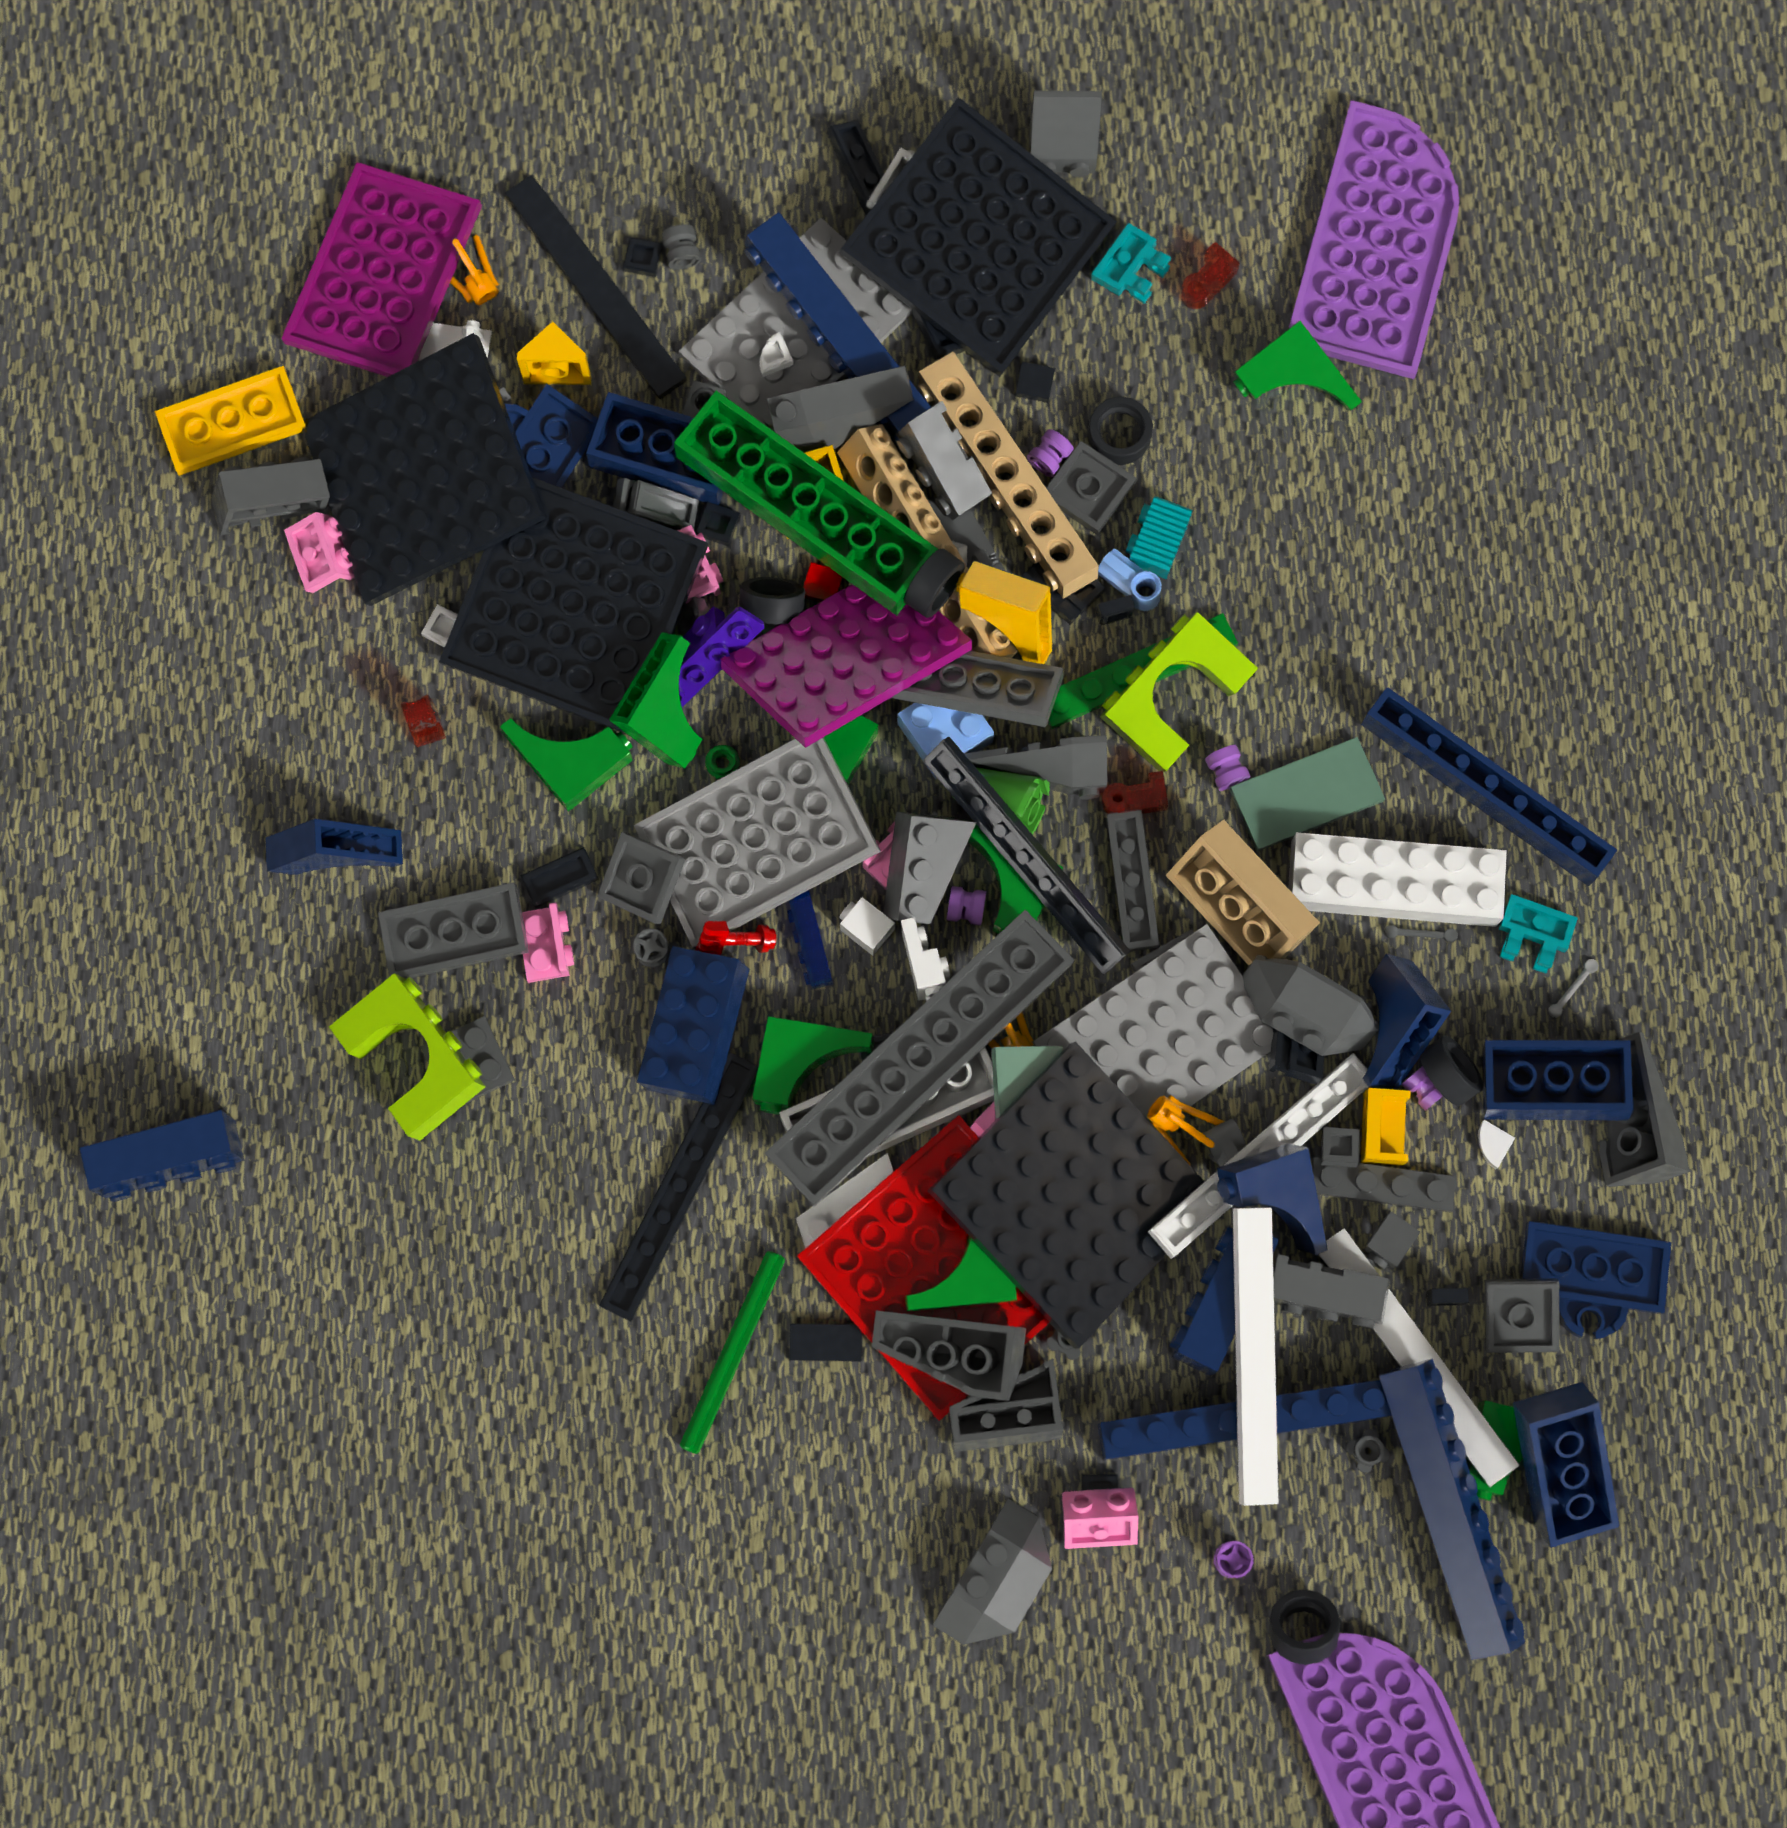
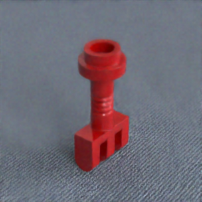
[696,921,776,956]

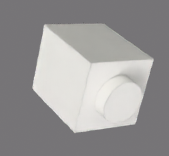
[839,897,895,956]

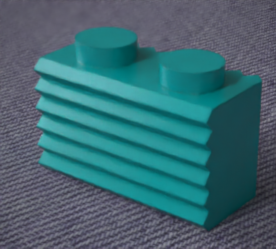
[1125,496,1193,579]

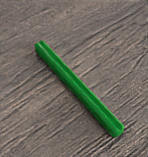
[680,1251,785,1454]

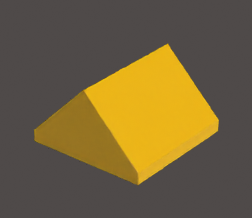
[517,321,592,385]

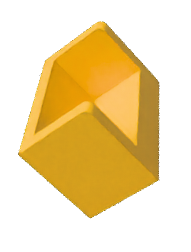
[1361,1088,1410,1166]

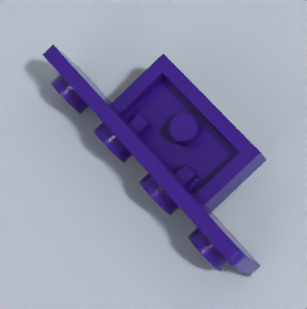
[679,606,764,707]

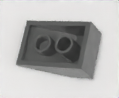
[1029,91,1102,177]

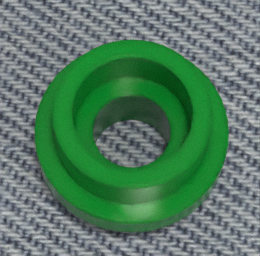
[705,745,740,779]

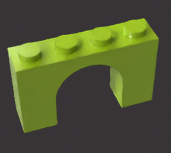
[1100,612,1258,773]
[329,973,486,1141]

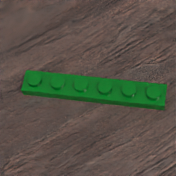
[1048,613,1238,729]

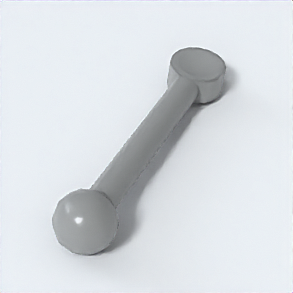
[1548,959,1599,1018]

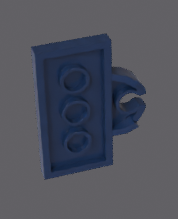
[504,384,598,488]
[1520,1221,1672,1340]

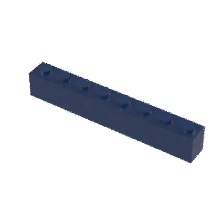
[744,212,931,458]
[1361,687,1617,886]
[1379,1359,1525,1660]
[1098,1380,1392,1461]

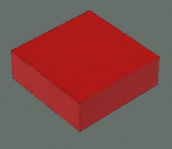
[803,562,843,602]

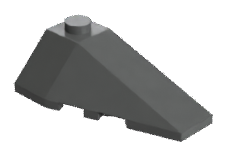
[767,366,914,453]
[965,735,1107,800]
[1599,1031,1690,1187]
[872,1311,1026,1401]

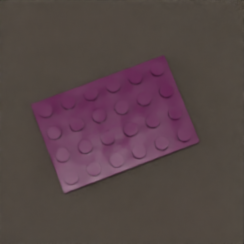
[281,162,482,377]
[720,584,972,748]

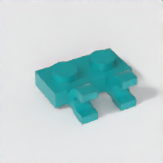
[1091,223,1171,304]
[1498,894,1578,974]

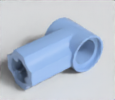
[1098,548,1161,611]

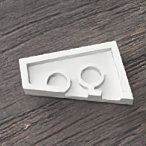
[796,1153,893,1248]

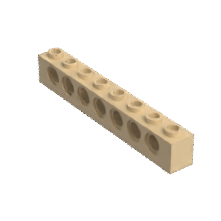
[917,352,1099,599]
[837,424,1017,658]

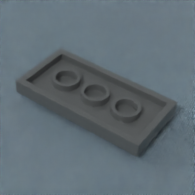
[378,882,529,979]

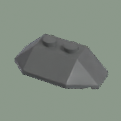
[1242,955,1379,1056]
[933,1499,1052,1645]

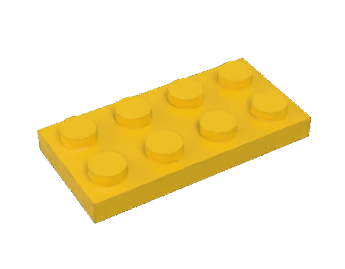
[155,366,306,476]

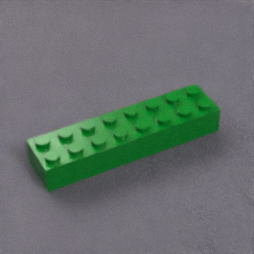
[674,390,938,616]

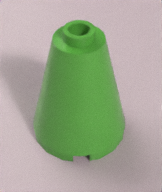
[952,767,1050,835]

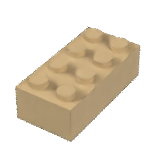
[1166,820,1320,965]

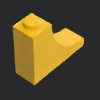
[956,561,1052,664]

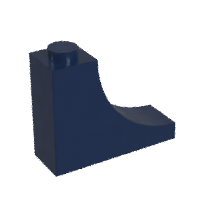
[265,819,403,875]
[1362,954,1451,1090]
[1217,1143,1328,1255]

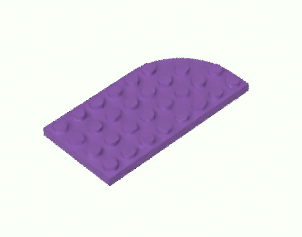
[1288,100,1459,379]
[1267,1633,1500,1828]

